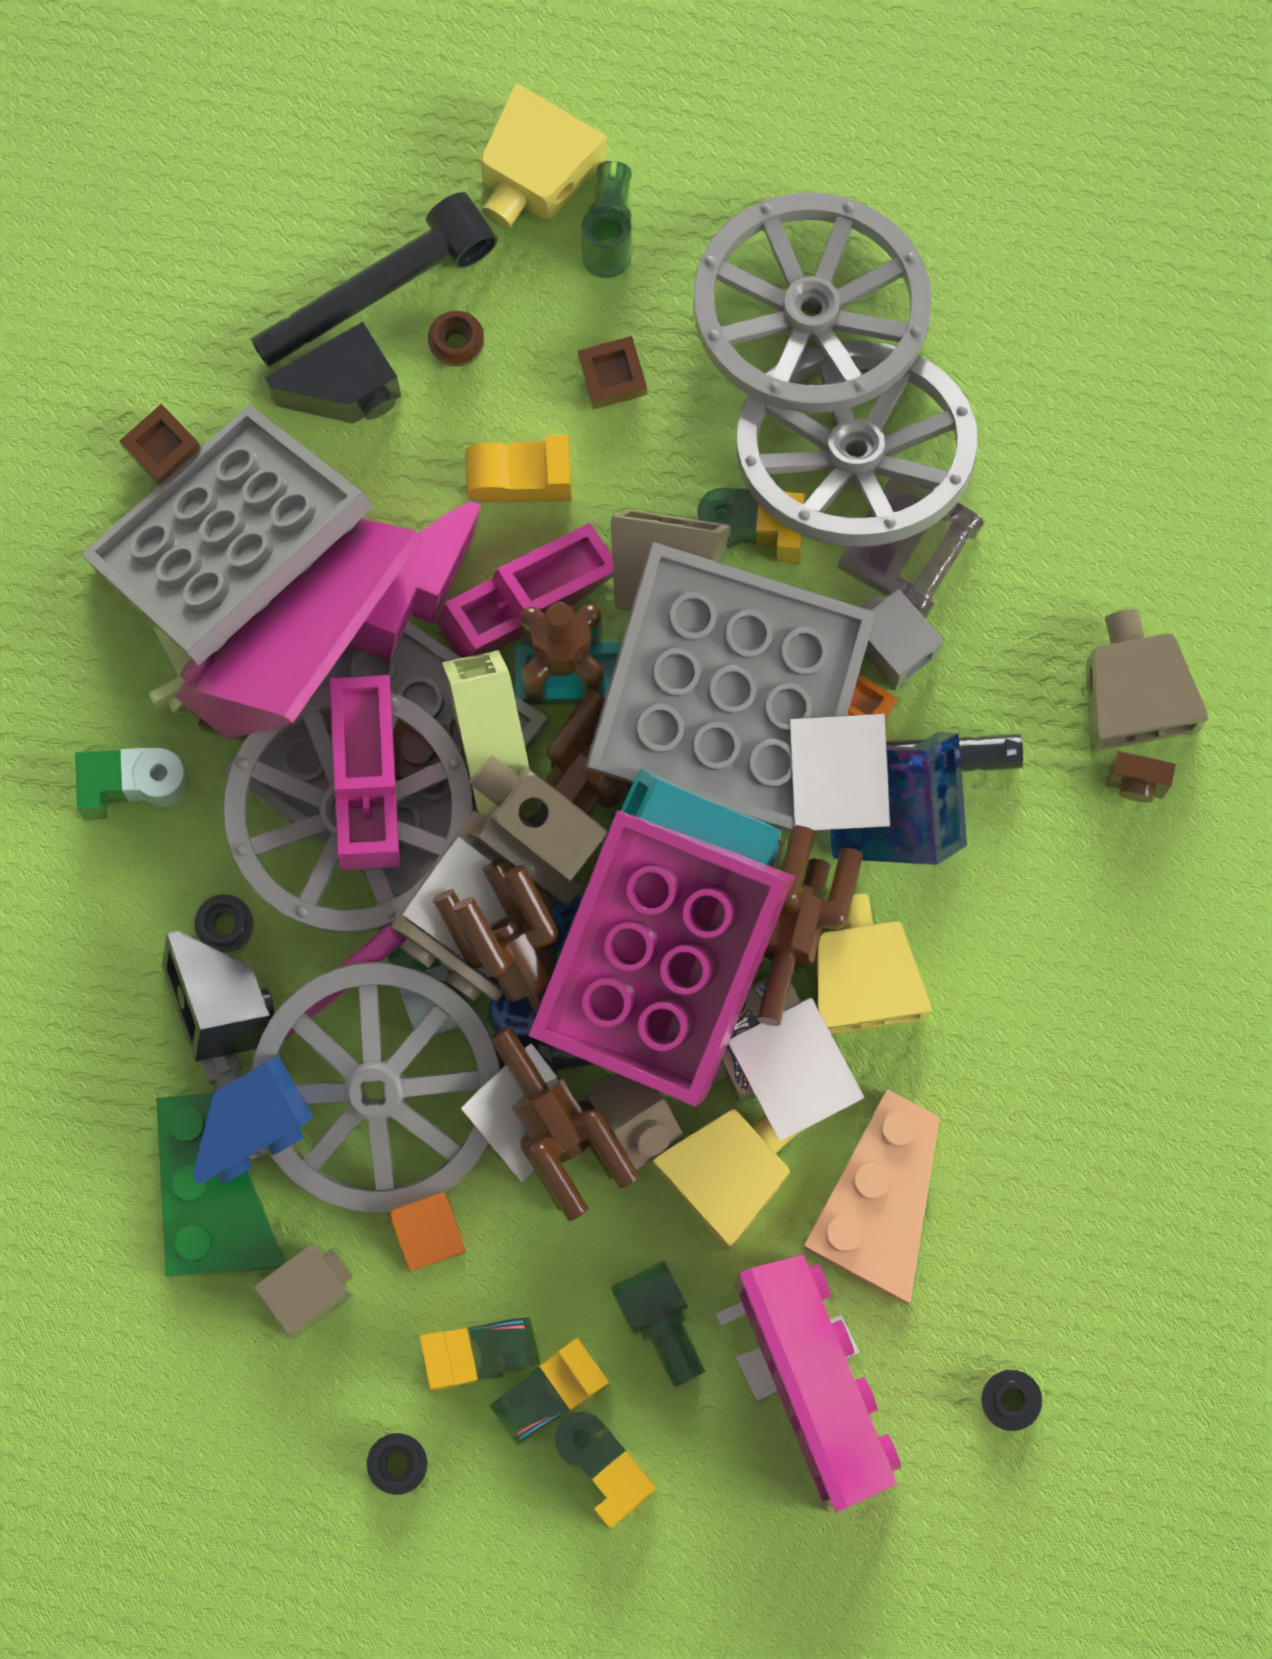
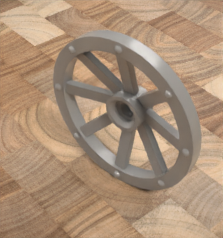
[693,193,932,413]
[737,341,978,547]
[224,687,474,933]
[252,961,501,1212]

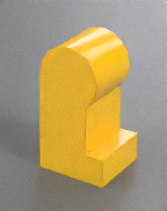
[465,434,572,502]

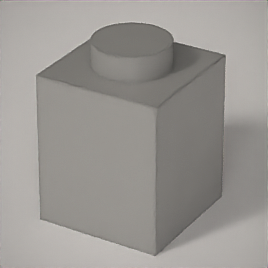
[861,588,944,691]

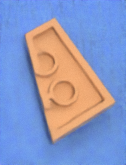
[803,1089,940,1305]

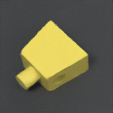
[480,83,607,229]
[815,894,931,1035]
[653,1109,799,1251]

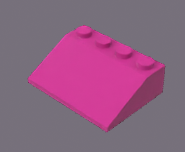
[174,519,423,740]
[528,811,795,1107]
[735,1255,902,1512]

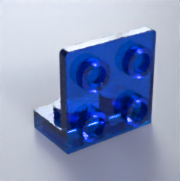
[830,732,967,865]

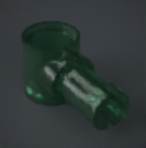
[581,161,632,278]
[610,1260,706,1387]

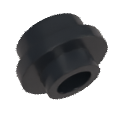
[195,894,254,953]
[981,1370,1042,1431]
[367,1433,428,1495]

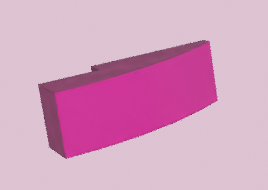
[348,501,481,661]
[435,523,613,658]
[330,675,400,870]

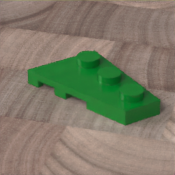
[156,1093,286,1278]

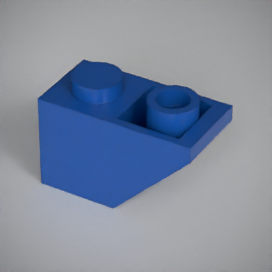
[193,1055,314,1185]

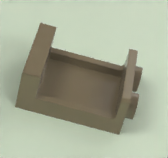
[390,811,582,1002]

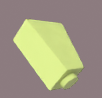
[442,650,538,817]

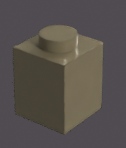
[584,1073,685,1170]
[254,1243,353,1339]

